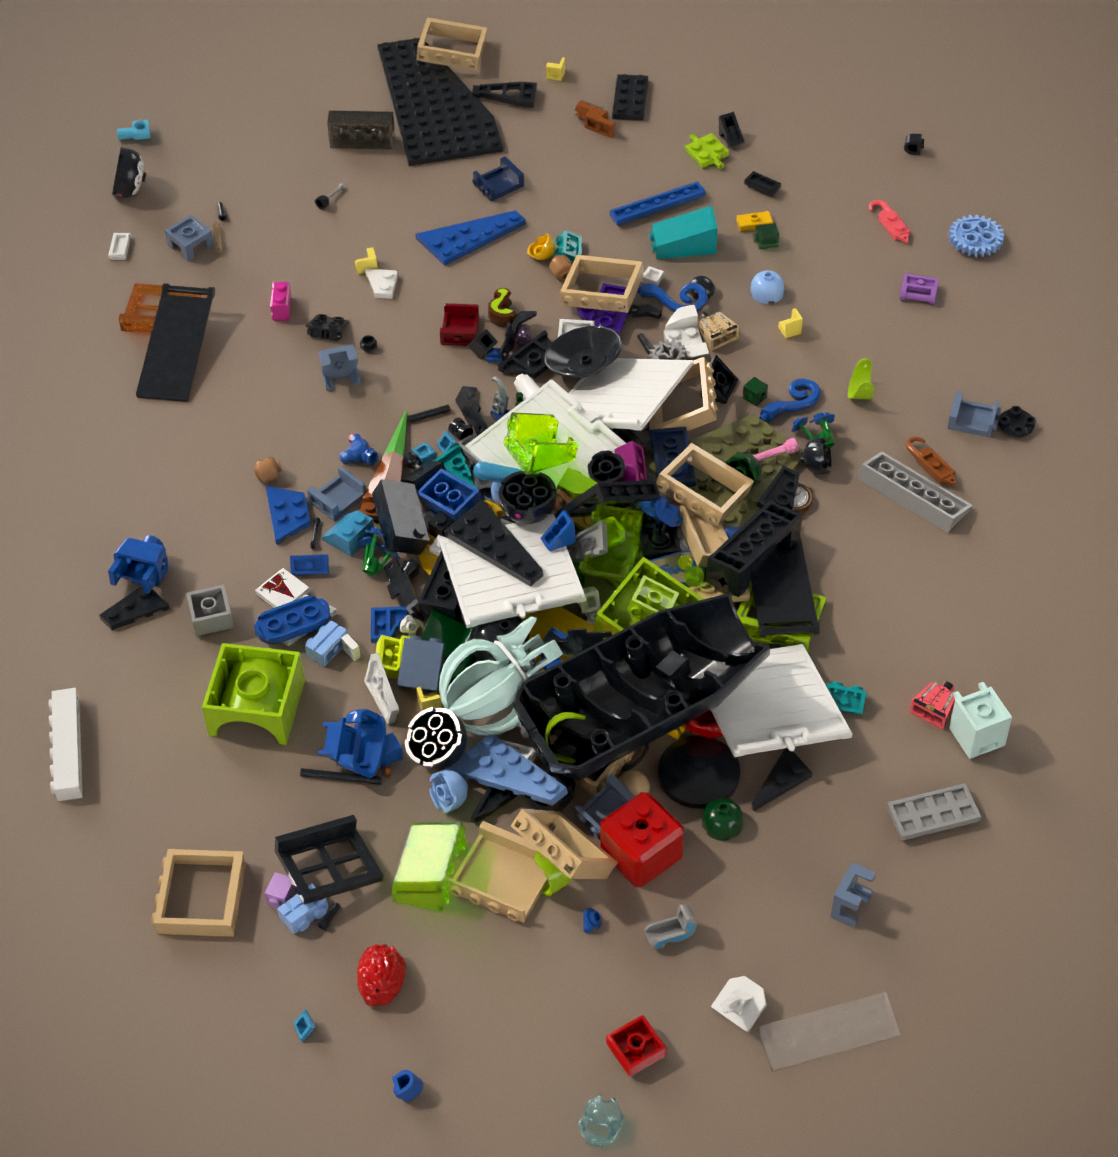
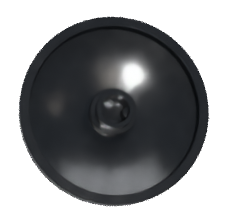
[658,736,740,809]

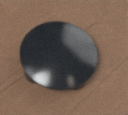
[998,406,1036,437]

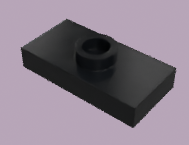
[744,171,781,196]

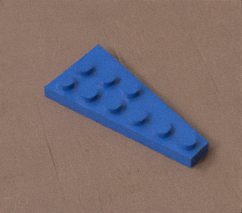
[416,210,526,266]

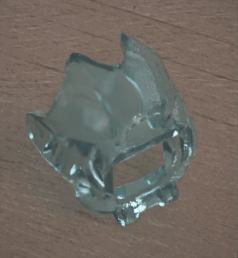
[579,1094,625,1148]

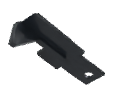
[499,311,537,362]
[455,386,487,436]
[383,557,425,622]
[543,628,612,655]

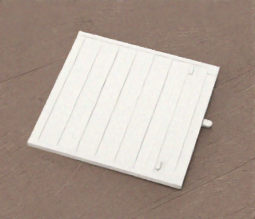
[569,358,694,431]
[465,380,626,515]
[439,514,586,628]
[711,644,853,757]

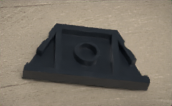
[498,330,552,379]

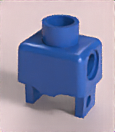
[108,535,169,594]

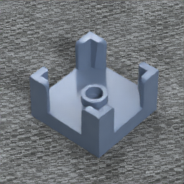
[165,215,215,261]
[318,344,361,391]
[831,862,876,928]

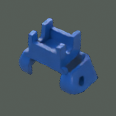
[317,709,386,778]

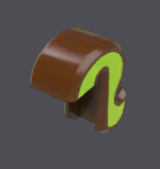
[488,288,516,327]

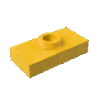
[736,211,773,231]

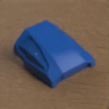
[637,496,683,527]

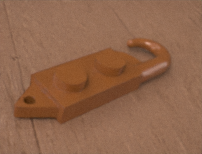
[906,437,956,487]

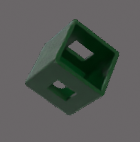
[743,377,768,406]

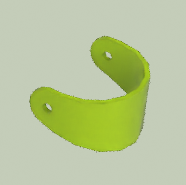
[848,358,874,400]
[544,712,586,763]
[534,851,573,896]

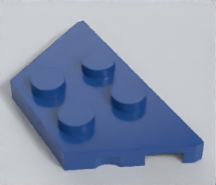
[266,486,311,544]

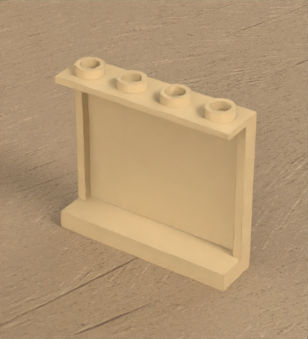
[447,821,548,923]

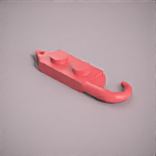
[869,200,910,244]

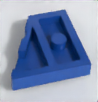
[371,606,409,643]

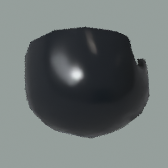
[688,276,715,299]

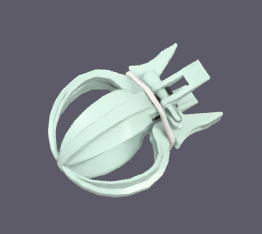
[439,616,563,736]

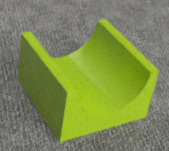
[593,557,703,639]
[202,643,305,745]

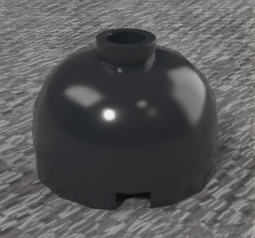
[801,437,832,474]
[587,450,625,483]

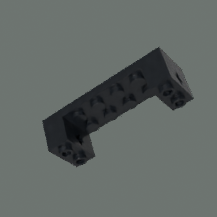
[706,501,803,597]

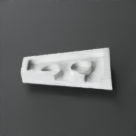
[364,653,399,724]

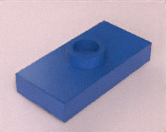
[290,554,329,575]

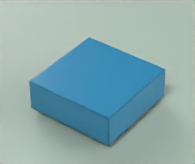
[411,442,437,465]

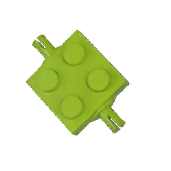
[684,133,729,170]

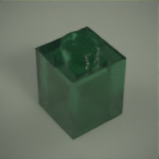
[753,223,779,249]

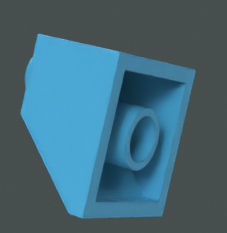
[322,510,374,556]

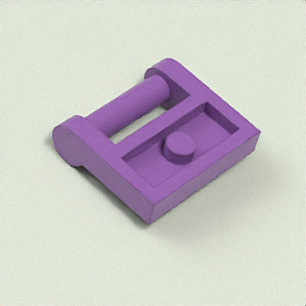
[900,273,939,305]

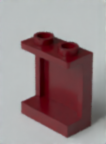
[440,303,479,346]

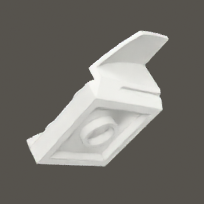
[663,305,709,358]

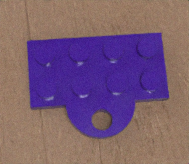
[577,283,636,335]

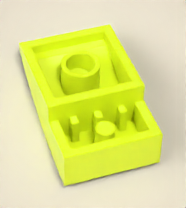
[376,635,410,679]

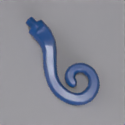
[637,283,708,312]
[759,378,821,422]

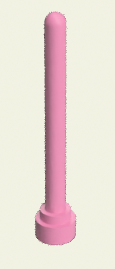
[753,438,799,461]

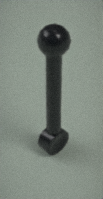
[311,517,321,549]

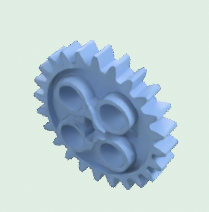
[948,214,1004,257]

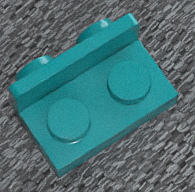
[554,230,582,262]
[826,681,867,715]

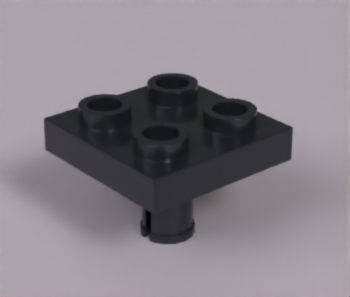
[637,521,681,559]

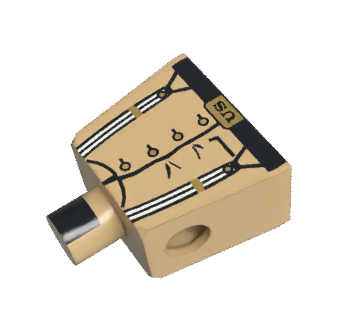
[699,312,739,351]

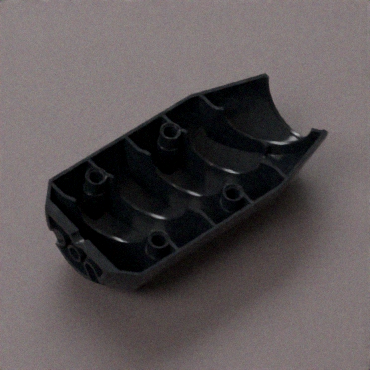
[513,593,770,781]

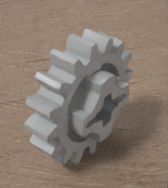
[648,339,687,360]

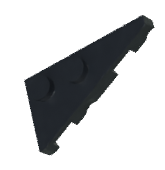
[751,748,812,811]
[471,786,518,824]

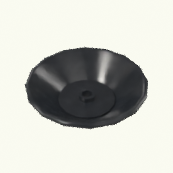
[544,326,623,377]

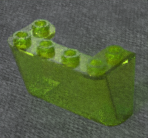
[504,412,578,475]
[392,822,467,912]

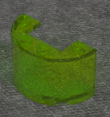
[579,504,643,582]

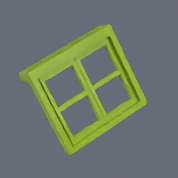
[737,582,827,653]

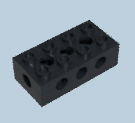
[418,550,462,621]

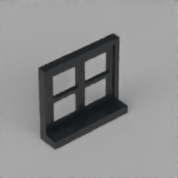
[557,480,661,517]
[275,814,383,905]

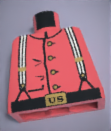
[910,681,955,730]

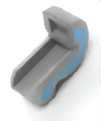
[644,904,698,949]

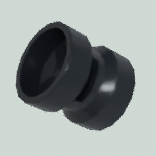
[448,418,473,441]

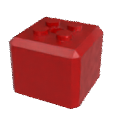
[600,792,684,887]

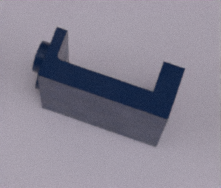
[472,156,524,201]

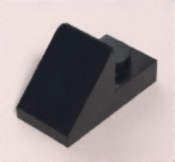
[719,112,745,148]

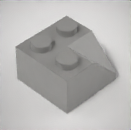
[186,584,234,637]

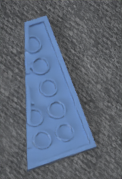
[445,735,568,806]

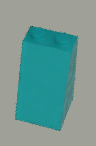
[649,206,718,259]

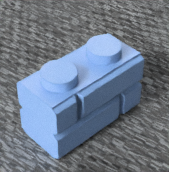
[305,621,349,667]
[277,884,329,934]

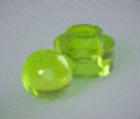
[677,555,704,587]

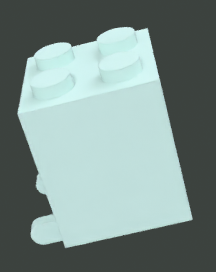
[949,682,1012,759]

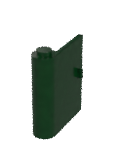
[421,610,476,685]

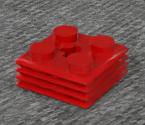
[606,1015,667,1076]

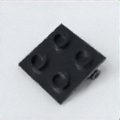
[305,314,349,341]

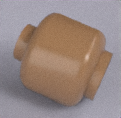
[549,255,572,281]
[254,456,282,483]

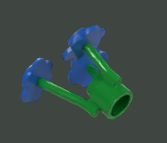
[791,412,835,448]
[358,527,400,576]

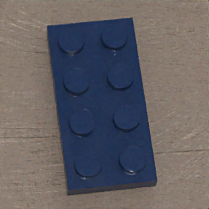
[650,427,696,487]

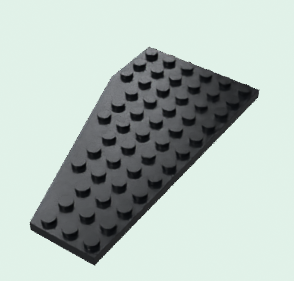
[377,38,503,166]

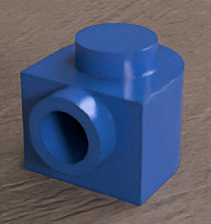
[392,1070,423,1102]

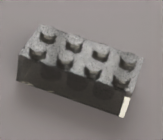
[327,110,396,149]

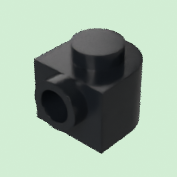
[904,133,925,155]

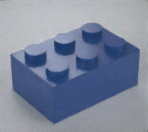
[417,468,484,522]

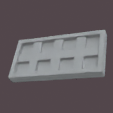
[887,783,981,841]

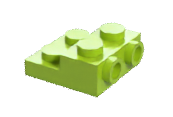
[626,575,679,619]

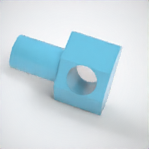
[117,120,151,140]

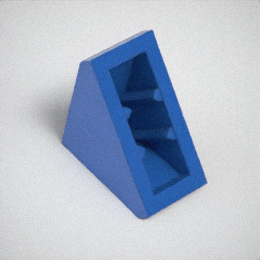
[541,510,576,551]

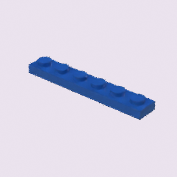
[610,181,706,225]

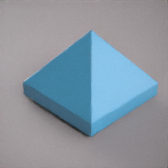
[436,430,456,453]
[293,1010,316,1042]

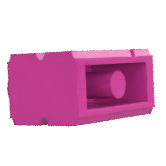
[270,282,292,321]

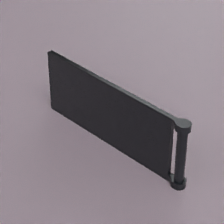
[136,283,215,402]
[750,535,819,638]

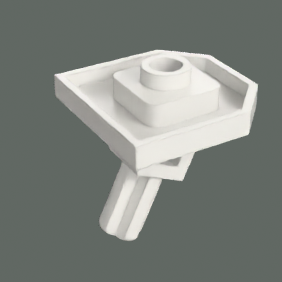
[711,976,767,1032]

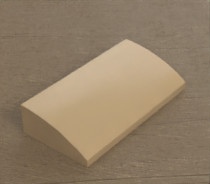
[679,505,728,567]

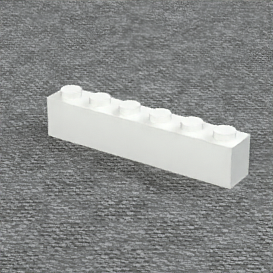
[49,688,83,801]

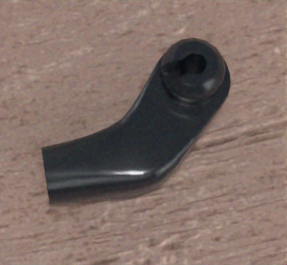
[628,304,662,319]

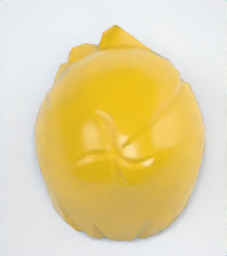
[527,233,555,260]

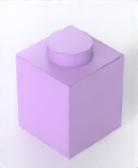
[265,872,296,909]

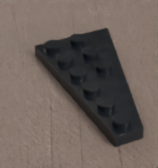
[444,499,543,587]

